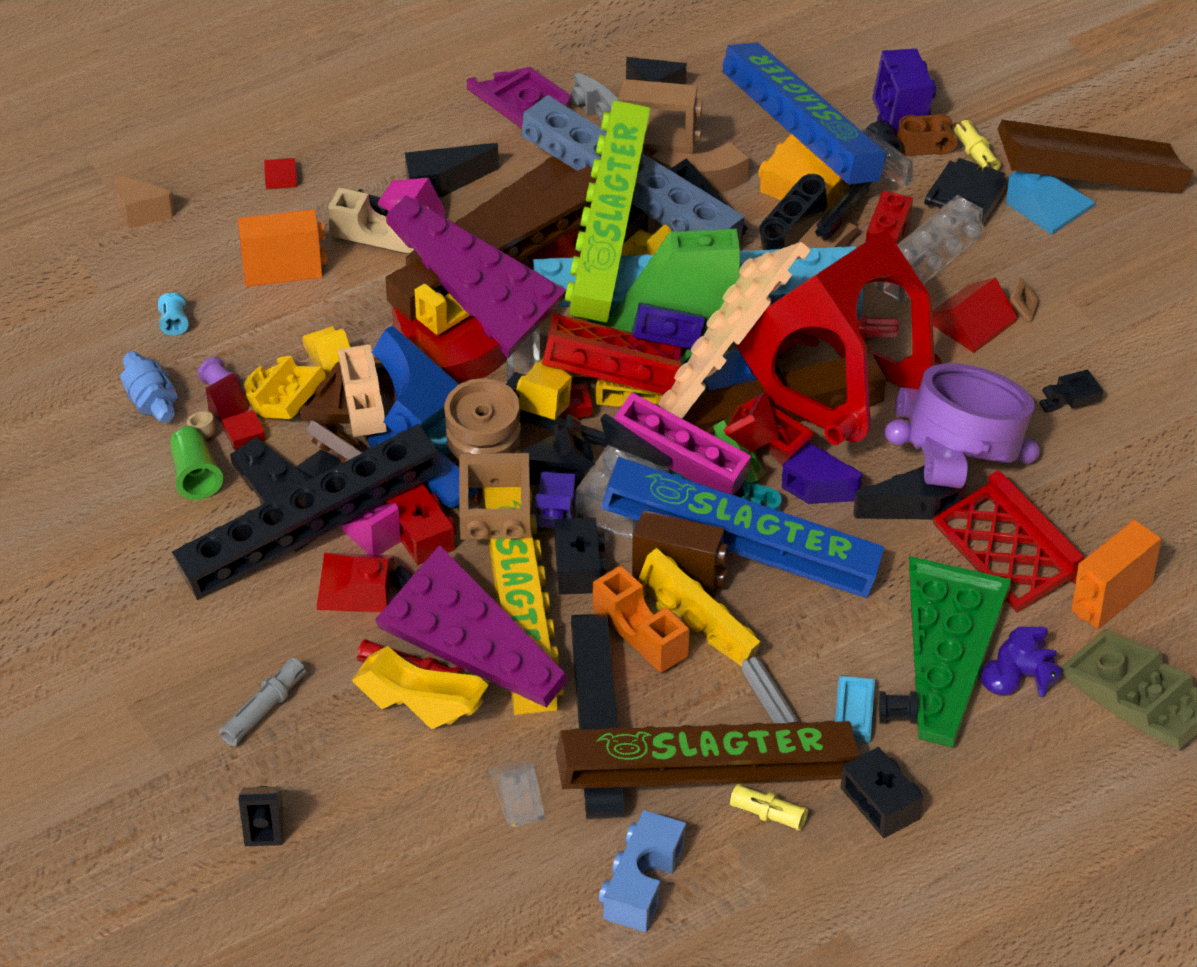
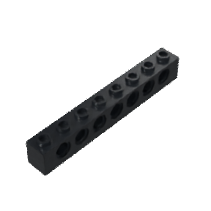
[172,424,444,600]

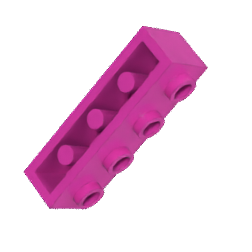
[614,392,751,495]

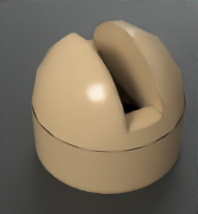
[187,411,215,440]

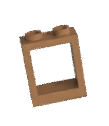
[618,79,703,154]
[459,453,531,540]

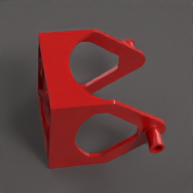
[733,229,942,445]

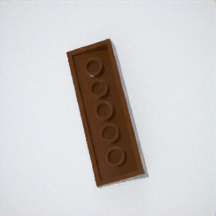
[997,120,1194,194]

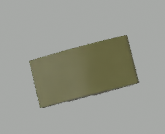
[1061,629,1197,750]

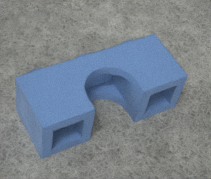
[599,810,686,933]

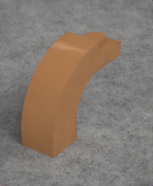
[642,142,749,193]

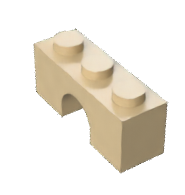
[328,188,429,254]

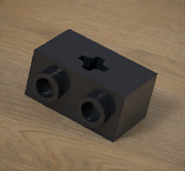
[554,517,607,595]
[840,747,923,839]

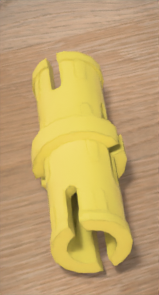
[954,120,1001,170]
[730,783,808,831]

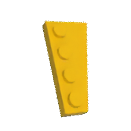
[638,548,760,667]

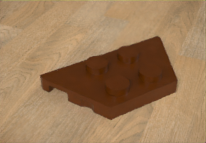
[300,361,396,423]

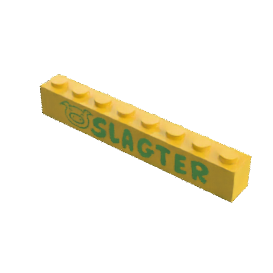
[482,487,563,715]

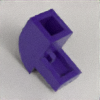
[535,472,577,528]

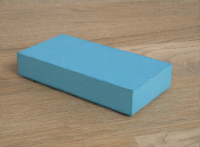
[835,676,875,743]

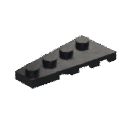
[230,437,318,552]

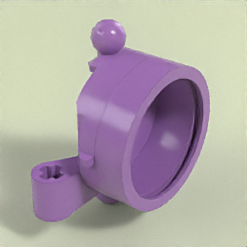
[885,363,1040,489]

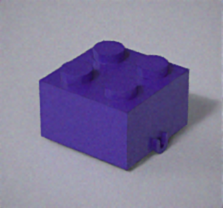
[872,48,936,136]

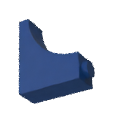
[372,325,459,435]

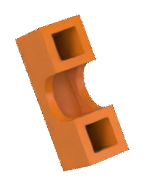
[593,565,689,674]

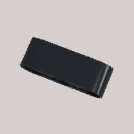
[759,174,828,250]

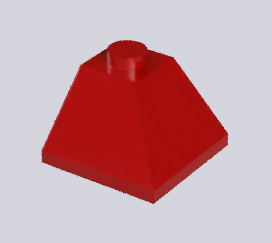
[317,553,394,613]

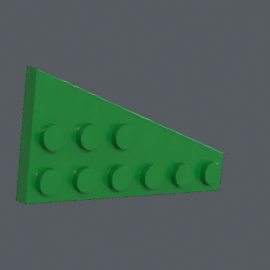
[909,556,1011,748]

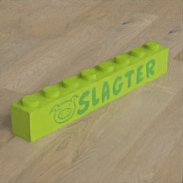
[565,100,651,323]

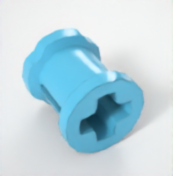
[158,292,189,336]

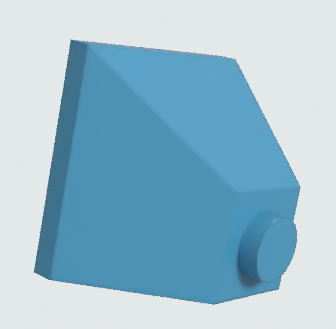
[1006,171,1095,235]

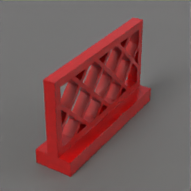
[542,313,682,395]
[933,470,1084,613]

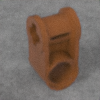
[897,114,958,156]

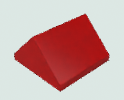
[932,277,1017,353]

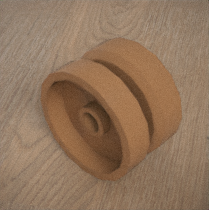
[444,378,521,459]

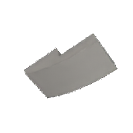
[571,73,618,120]

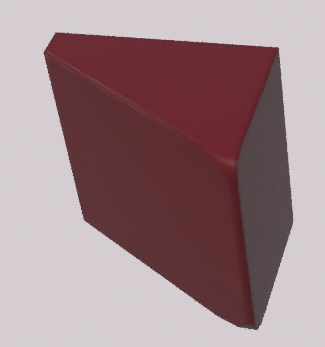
[206,373,249,423]

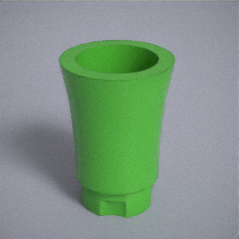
[170,426,223,500]

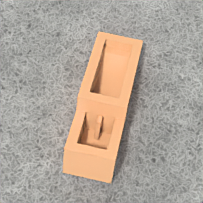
[338,344,387,437]

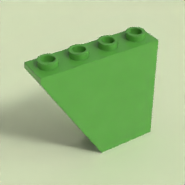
[605,229,740,337]

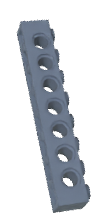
[521,95,745,241]

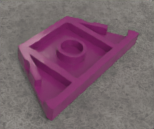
[466,67,571,129]

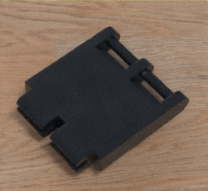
[924,158,1007,224]

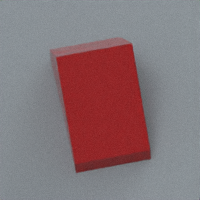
[723,392,779,452]
[764,405,814,466]

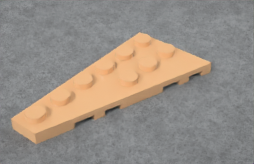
[658,242,811,419]

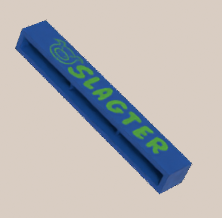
[723,42,886,184]
[601,457,884,598]

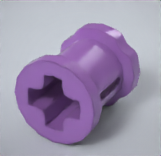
[198,356,241,385]

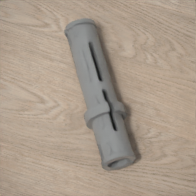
[219,658,307,746]

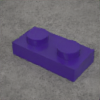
[631,302,705,349]

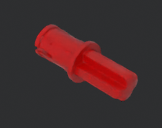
[857,314,899,340]

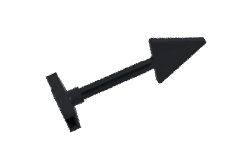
[506,372,672,468]

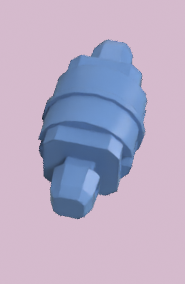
[120,351,178,423]

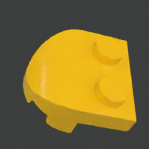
[243,356,327,420]

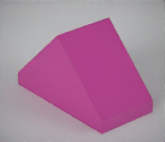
[377,178,446,217]
[340,503,401,555]

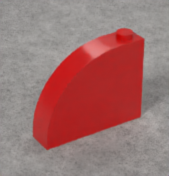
[392,306,509,384]

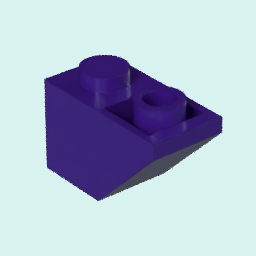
[781,442,863,504]

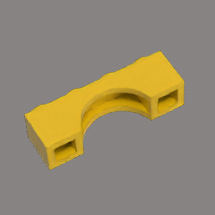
[516,336,599,420]

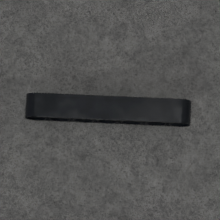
[571,613,624,819]

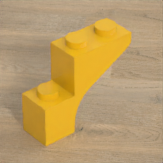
[351,646,489,729]

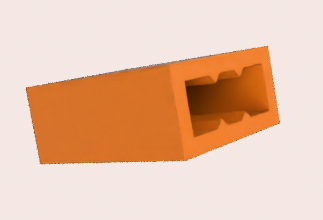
[237,209,327,287]
[1071,520,1162,629]

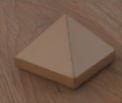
[1009,277,1039,322]

